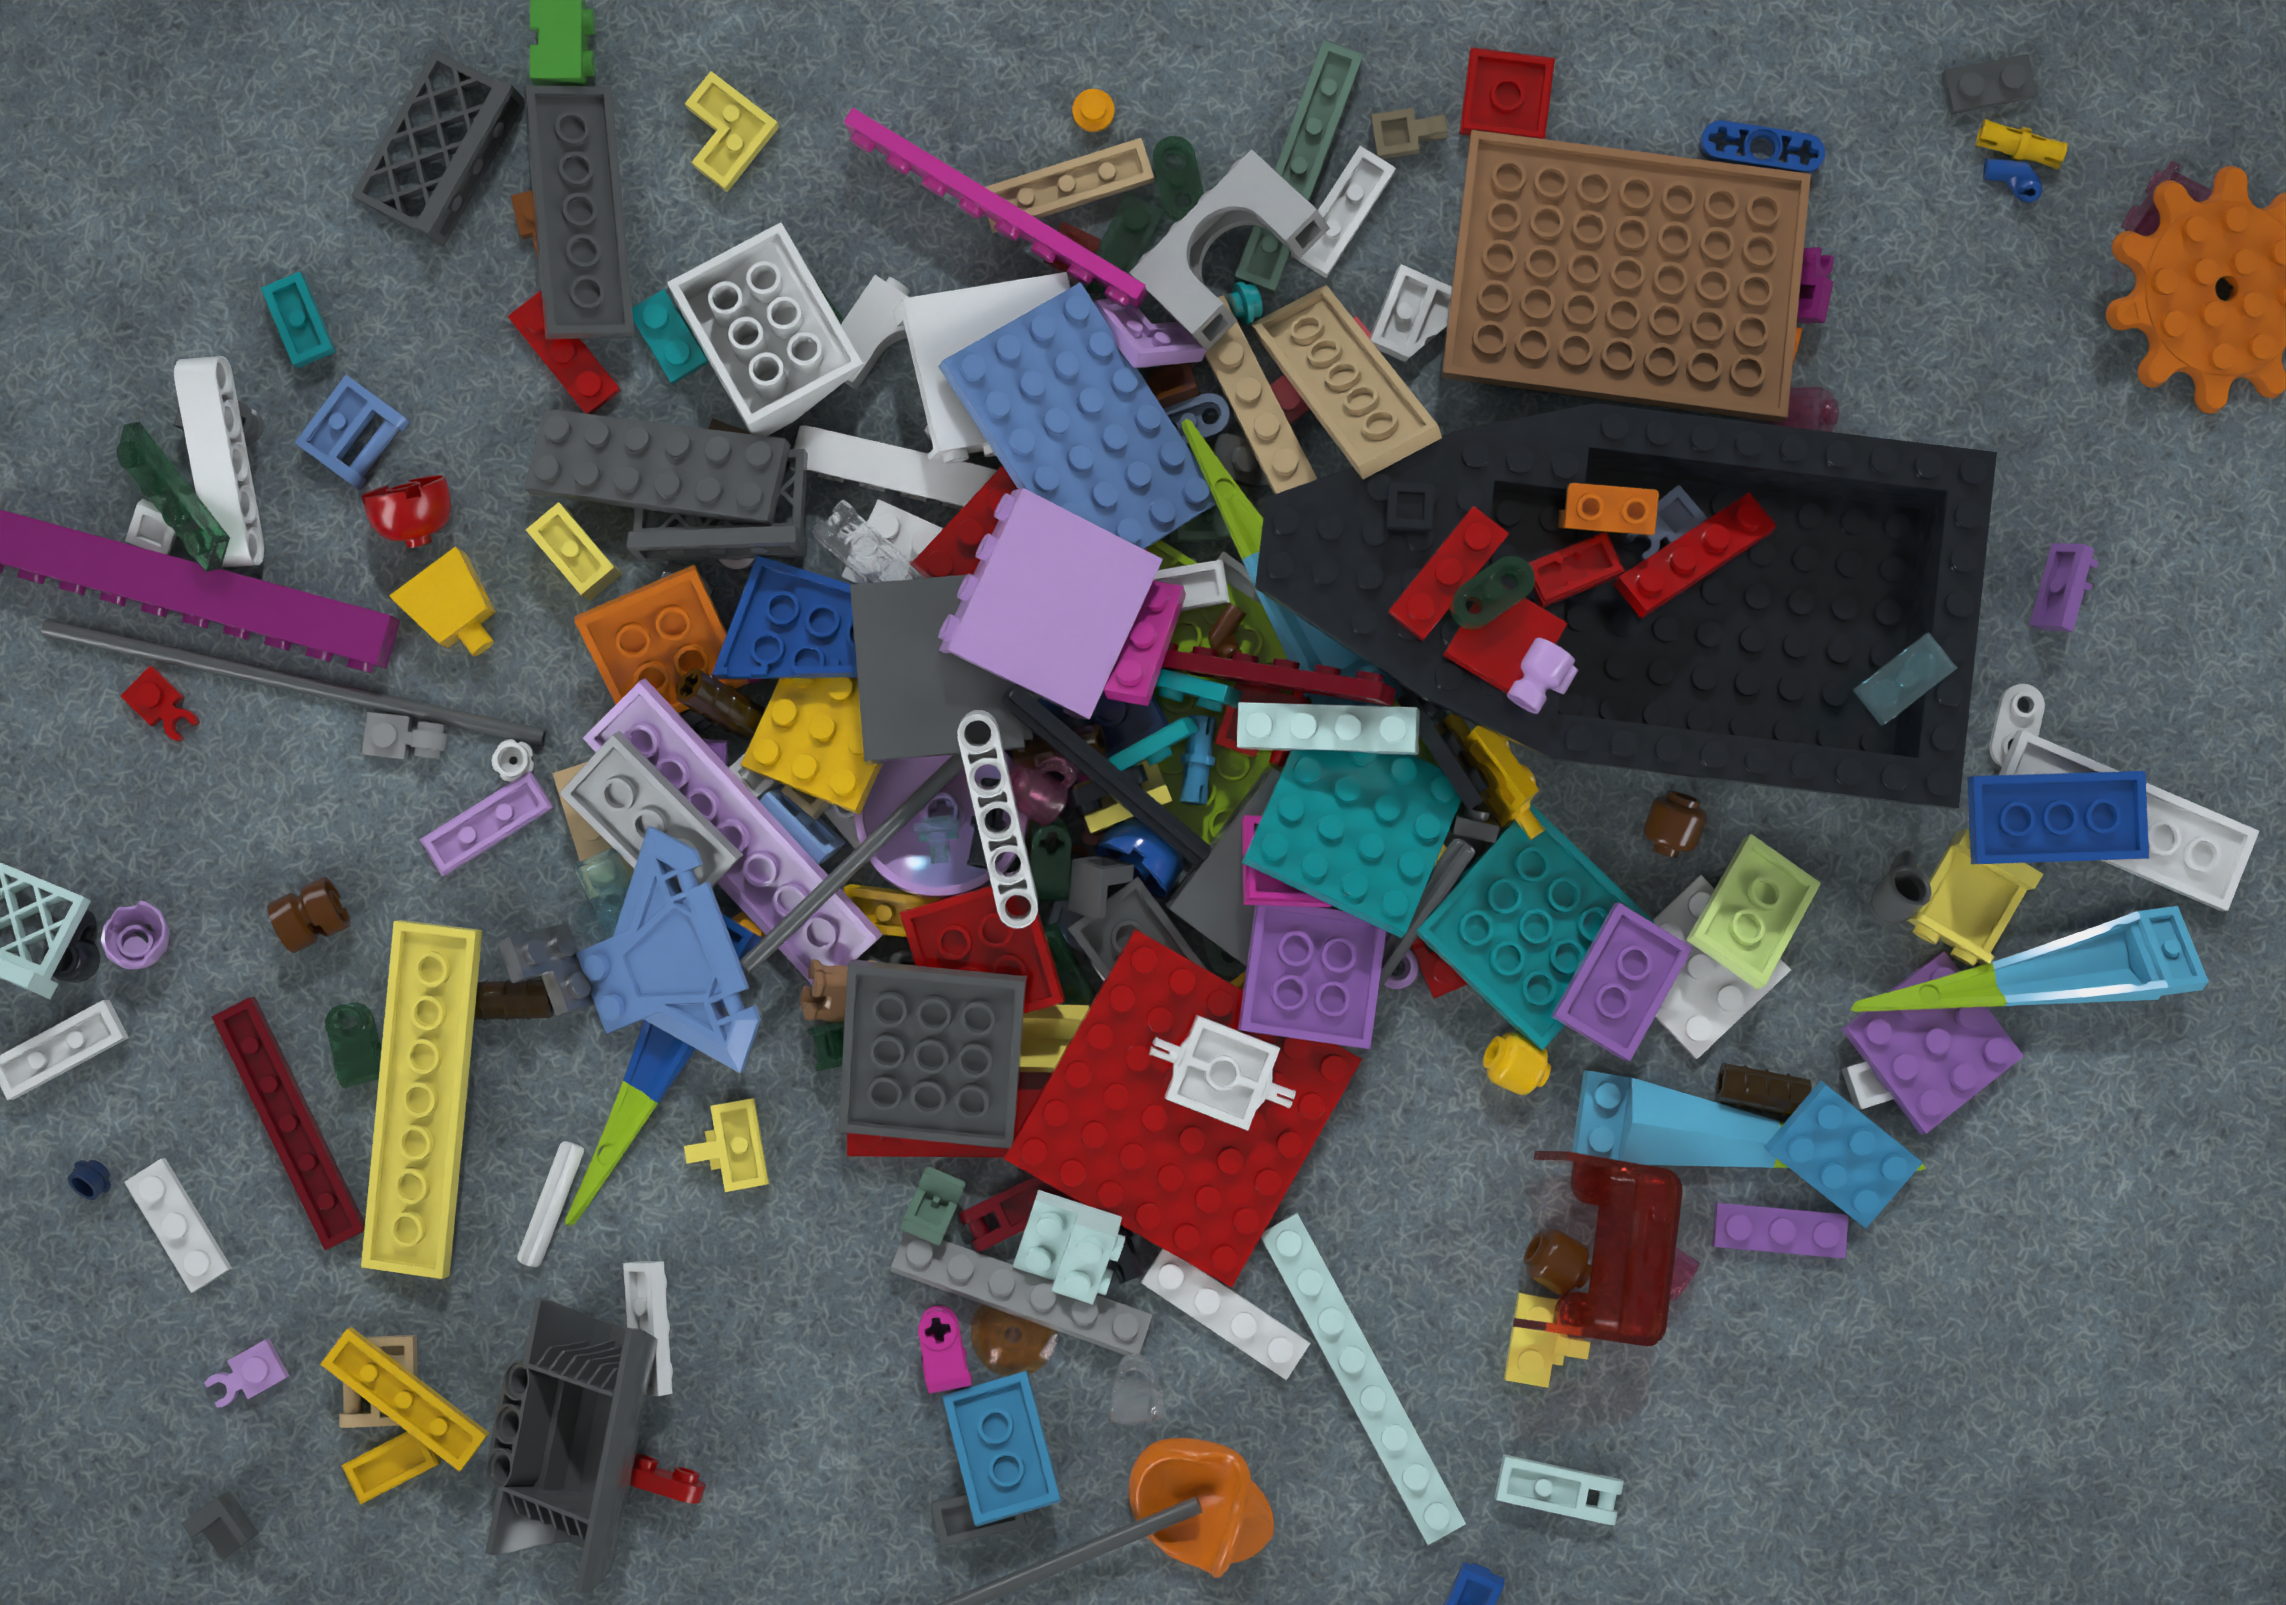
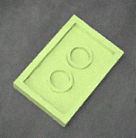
[1687,834,1821,990]

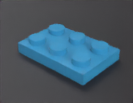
[1764,1080,1923,1228]
[942,1371,1062,1527]

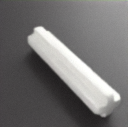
[517,1141,584,1268]

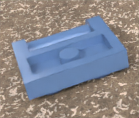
[294,375,410,490]

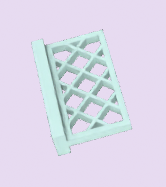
[0,863,91,999]

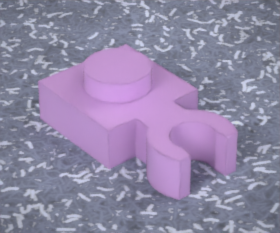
[204,1338,289,1407]

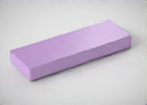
[420,771,554,876]

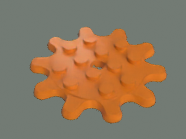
[2106,165,2286,414]

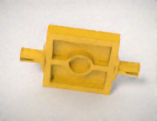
[1442,713,1545,840]

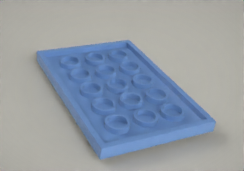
[938,282,1217,549]

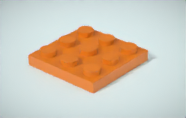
[574,564,749,714]

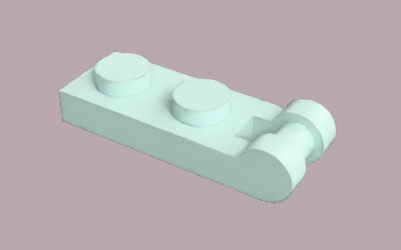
[1495,1454,1624,1525]

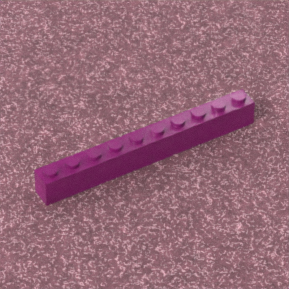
[0,510,400,674]

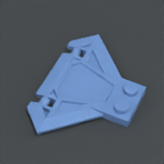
[576,826,761,1073]

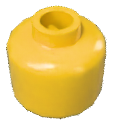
[1483,1031,1551,1095]

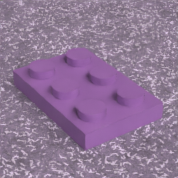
[1551,903,1693,1061]

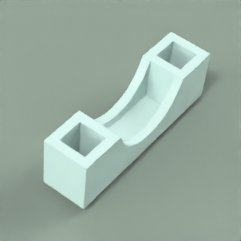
[1237,702,1420,755]

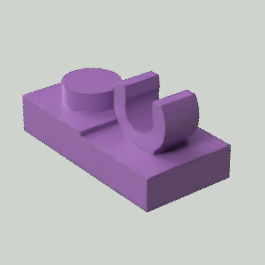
[2029,543,2098,632]

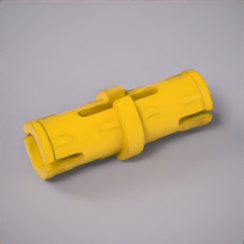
[1975,119,2068,170]

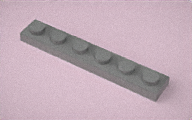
[891,1232,1152,1359]

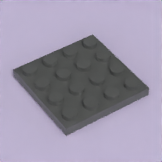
[838,960,1027,1149]

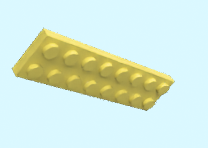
[361,920,483,1279]

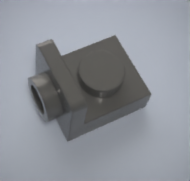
[1214,434,1270,487]

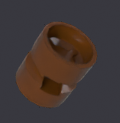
[267,877,351,953]

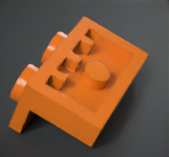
[1557,483,1659,535]

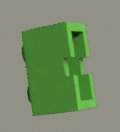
[530,0,596,86]

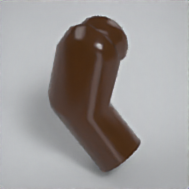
[1208,603,1246,659]

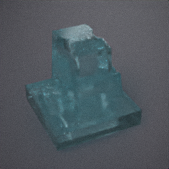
[913,814,961,864]

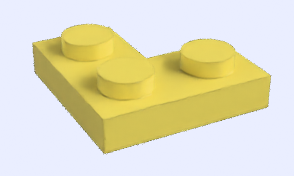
[685,71,780,192]

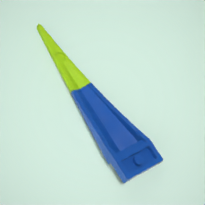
[565,913,762,1225]

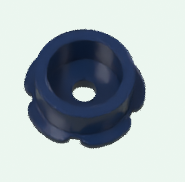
[68,1160,111,1200]

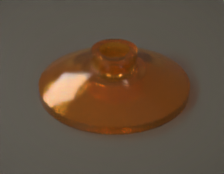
[971,1304,1058,1376]

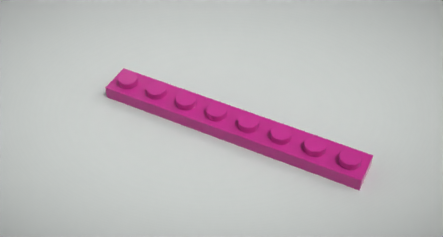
[844,107,1147,308]

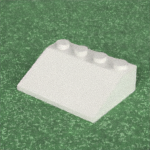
[667,222,864,436]

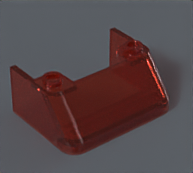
[1513,1151,1683,1346]

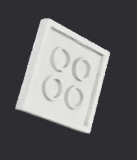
[1652,875,1791,1059]

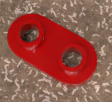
[630,1454,706,1504]

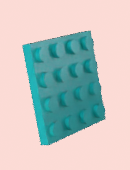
[1241,750,1462,938]
[1416,803,1655,1050]

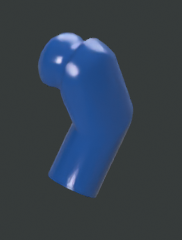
[1983,158,2042,203]

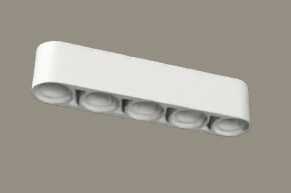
[174,356,265,568]
[789,426,997,510]
[957,710,1038,928]

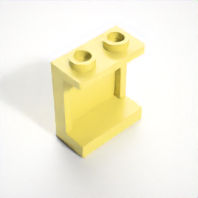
[1907,829,2043,967]

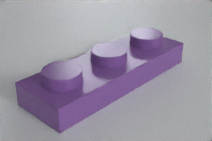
[1712,1202,1848,1258]

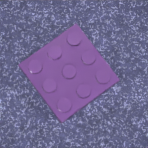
[1238,905,1386,1049]
[1841,951,2024,1135]

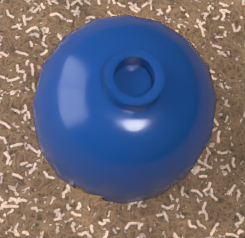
[1096,817,1184,898]

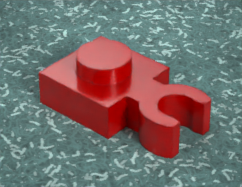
[120,665,200,742]

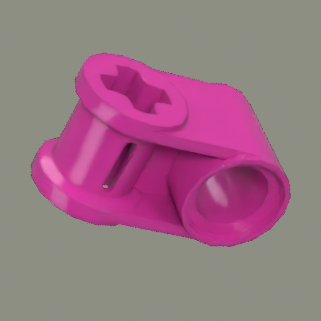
[918,1305,972,1394]

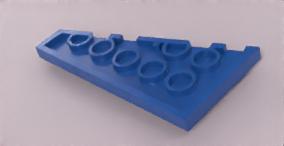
[712,555,857,679]

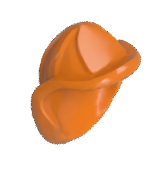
[1128,1438,1274,1578]

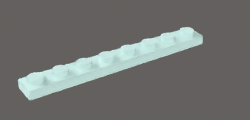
[1261,1213,1466,1545]

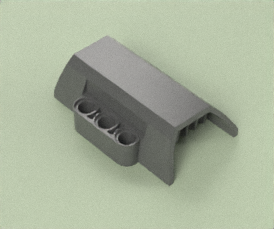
[485,1298,658,1593]

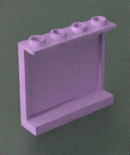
[938,488,1163,719]

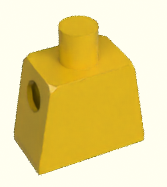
[389,546,496,657]

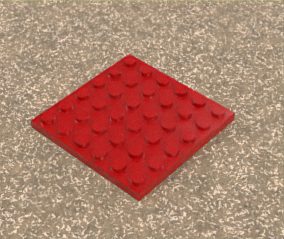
[1004,928,1362,1287]

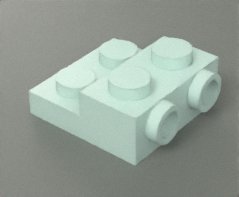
[1013,1190,1125,1304]

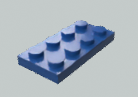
[1967,771,2149,864]

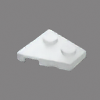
[1369,264,1452,362]

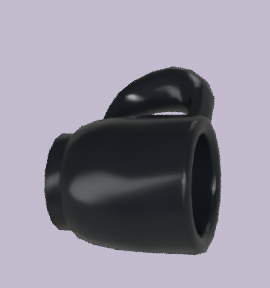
[43,910,101,983]

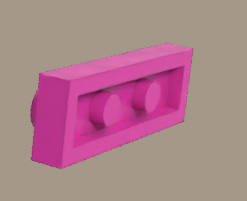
[1104,581,1186,706]

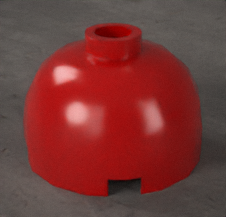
[361,475,452,548]

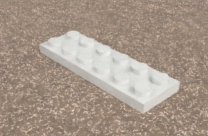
[1999,730,2259,911]

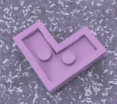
[1094,299,1206,368]

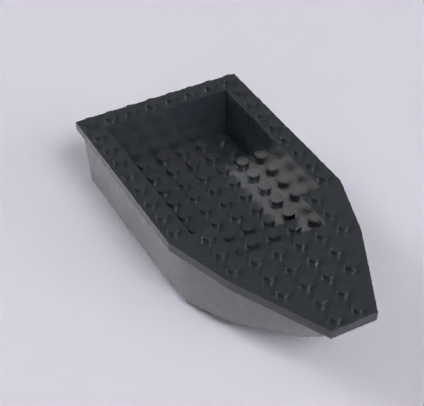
[1255,403,1997,809]

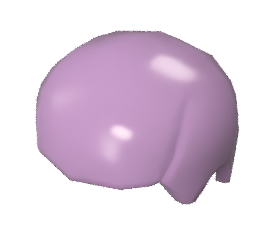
[100,901,170,970]

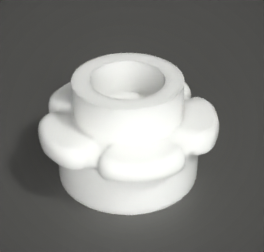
[492,739,534,782]

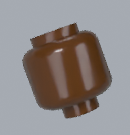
[1643,790,1707,858]
[1523,1229,1592,1295]

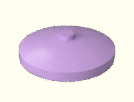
[854,751,1029,898]

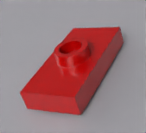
[1523,532,1625,608]

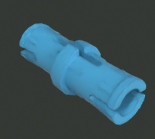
[1179,715,1216,806]

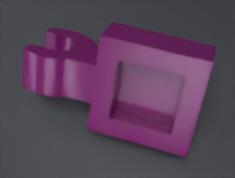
[1797,247,1834,323]

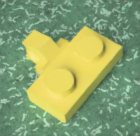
[684,1098,769,1192]
[1504,1292,1590,1388]

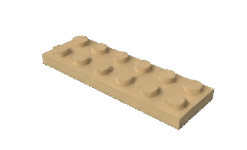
[1251,285,1442,479]

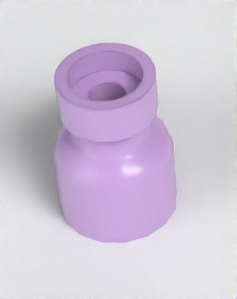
[1507,638,1578,714]

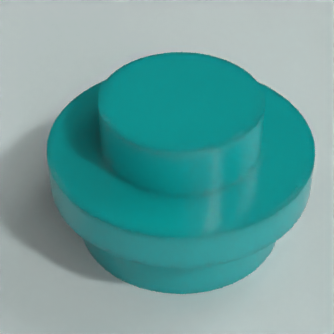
[1227,282,1263,325]

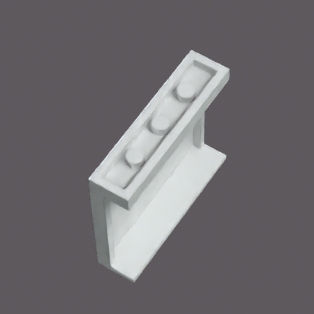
[893,272,1070,464]

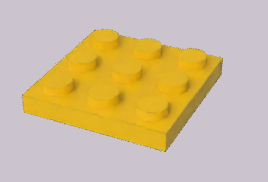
[740,677,882,815]

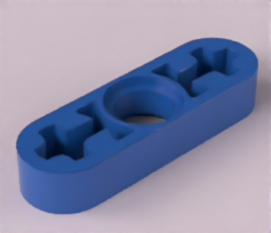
[1699,120,1825,174]

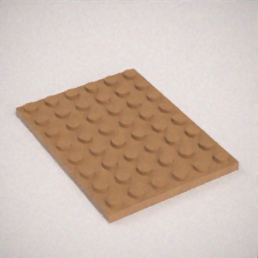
[1441,130,1811,423]

